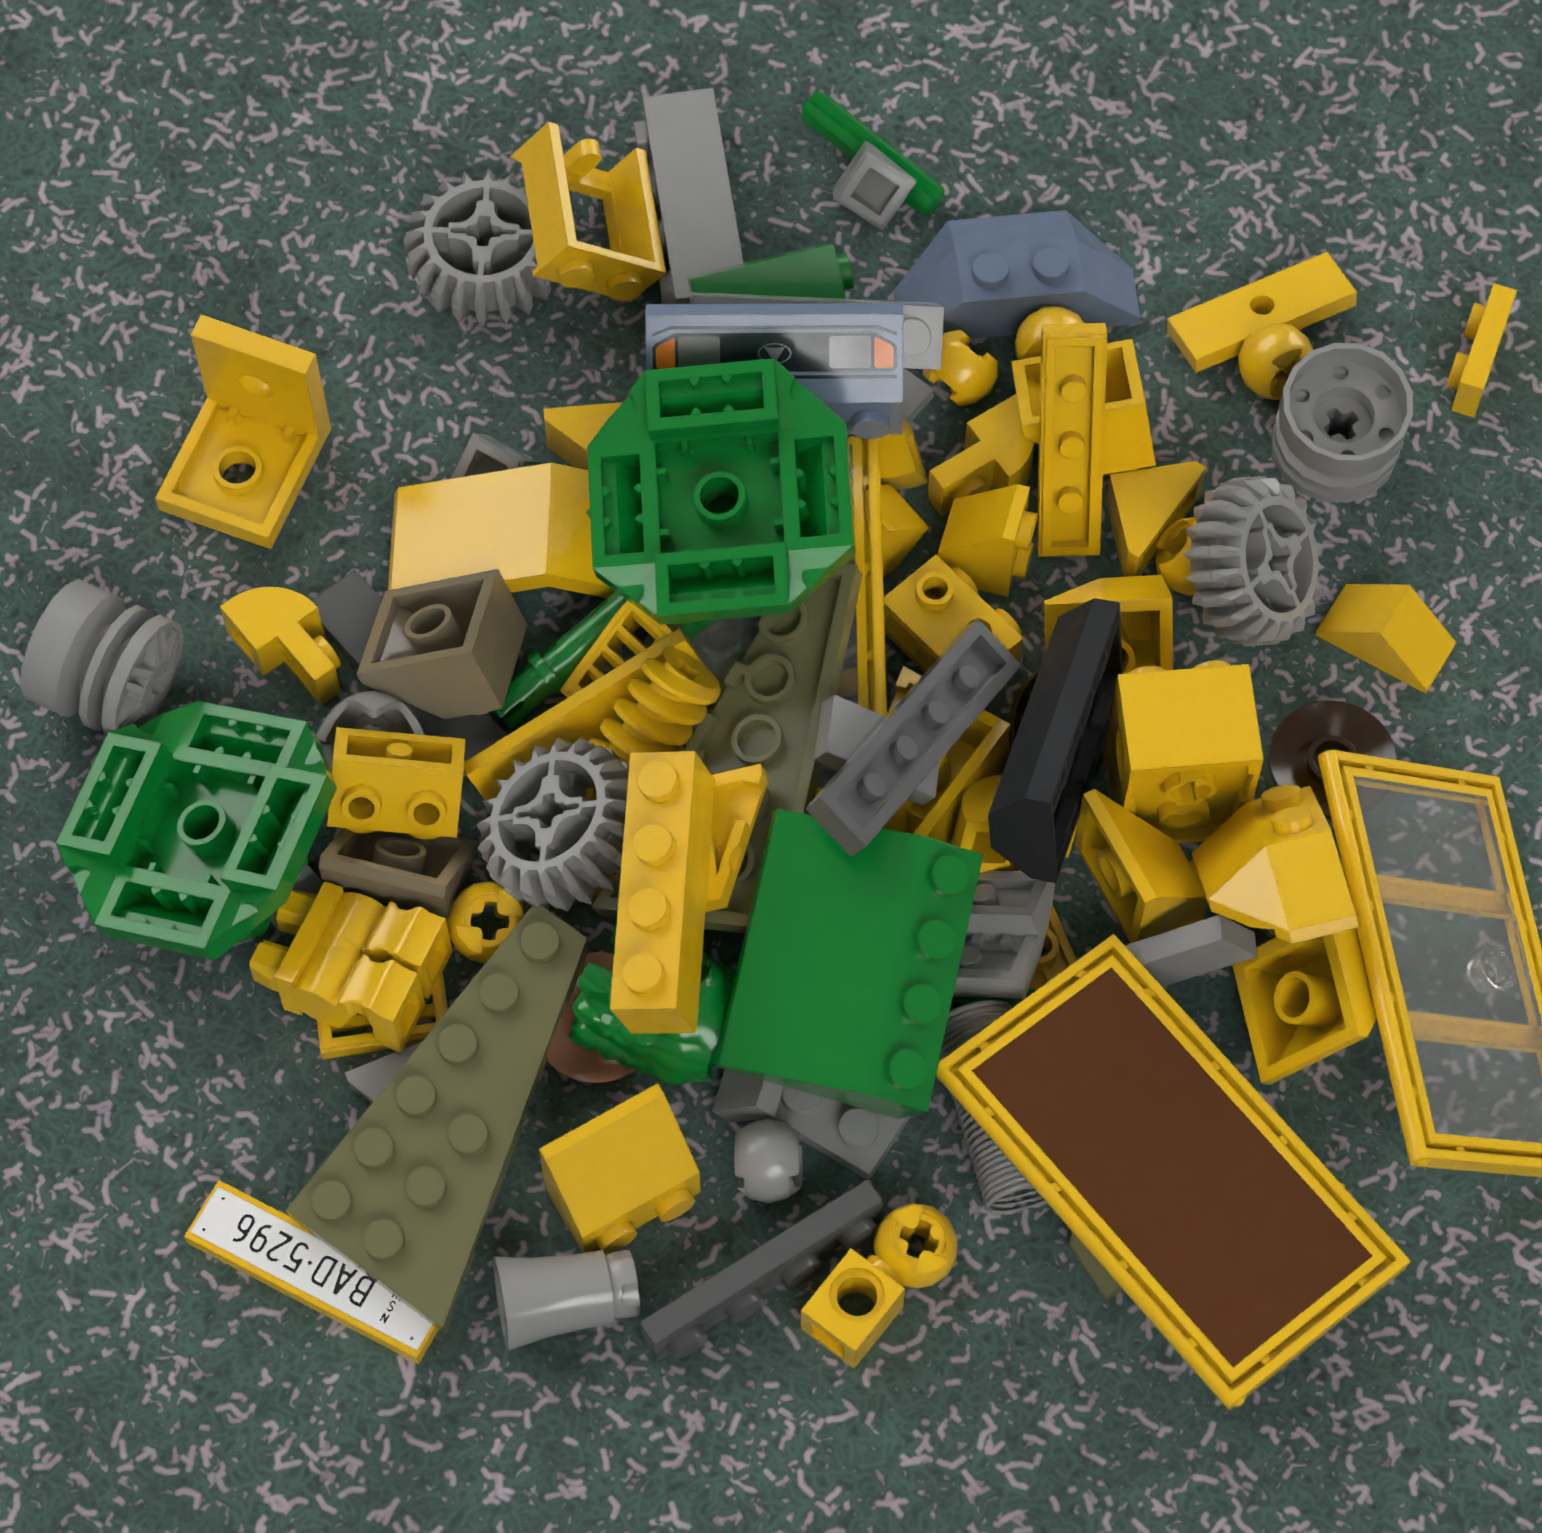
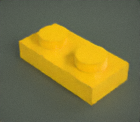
[1446,283,1517,418]

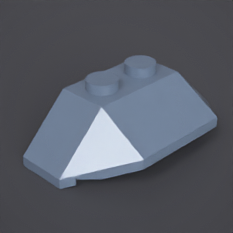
[894,210,1141,339]

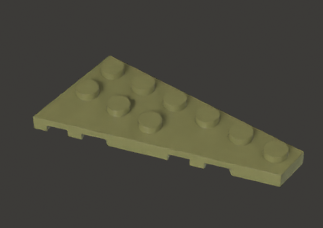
[592,564,862,934]
[286,905,590,1334]

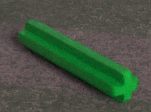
[801,91,945,216]

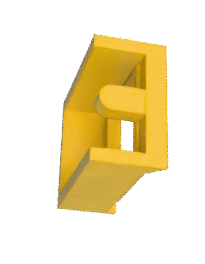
[510,122,666,302]

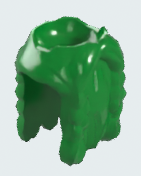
[568,924,736,1086]

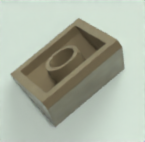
[319,828,479,927]

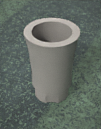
[493,1250,640,1351]

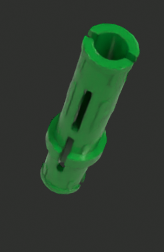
[495,592,627,730]

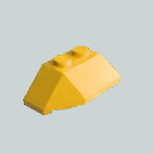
[1191,785,1359,944]

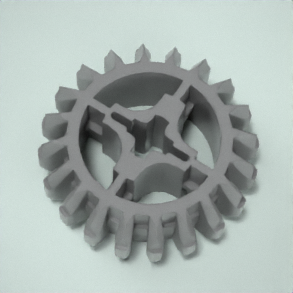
[404,168,557,327]
[1183,476,1325,647]
[476,737,629,912]

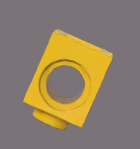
[801,1249,905,1369]

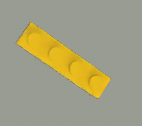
[610,751,715,1034]

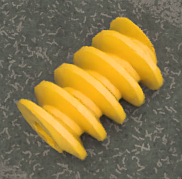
[589,646,721,766]

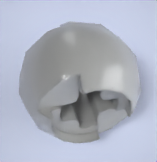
[734,1118,803,1203]

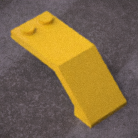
[388,463,616,598]

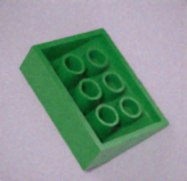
[714,809,984,1119]

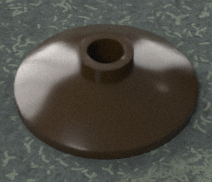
[1268,700,1397,819]

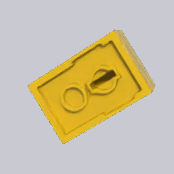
[1104,660,1264,843]

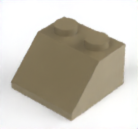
[357,569,527,719]

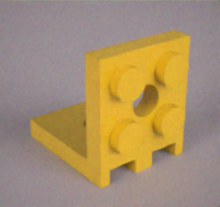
[155,315,331,549]

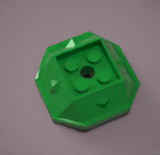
[587,358,856,625]
[56,701,337,960]

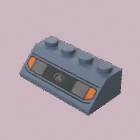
[645,303,903,439]

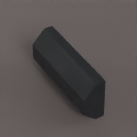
[988,598,1123,883]

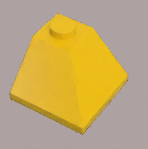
[1044,575,1173,674]
[1075,789,1208,943]

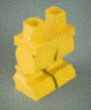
[249,881,453,1054]

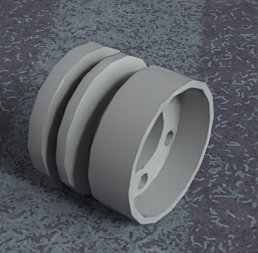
[1271,343,1413,503]
[20,579,184,736]

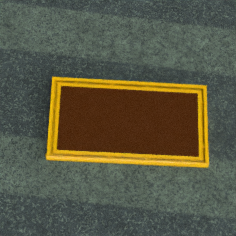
[936,934,1411,1410]

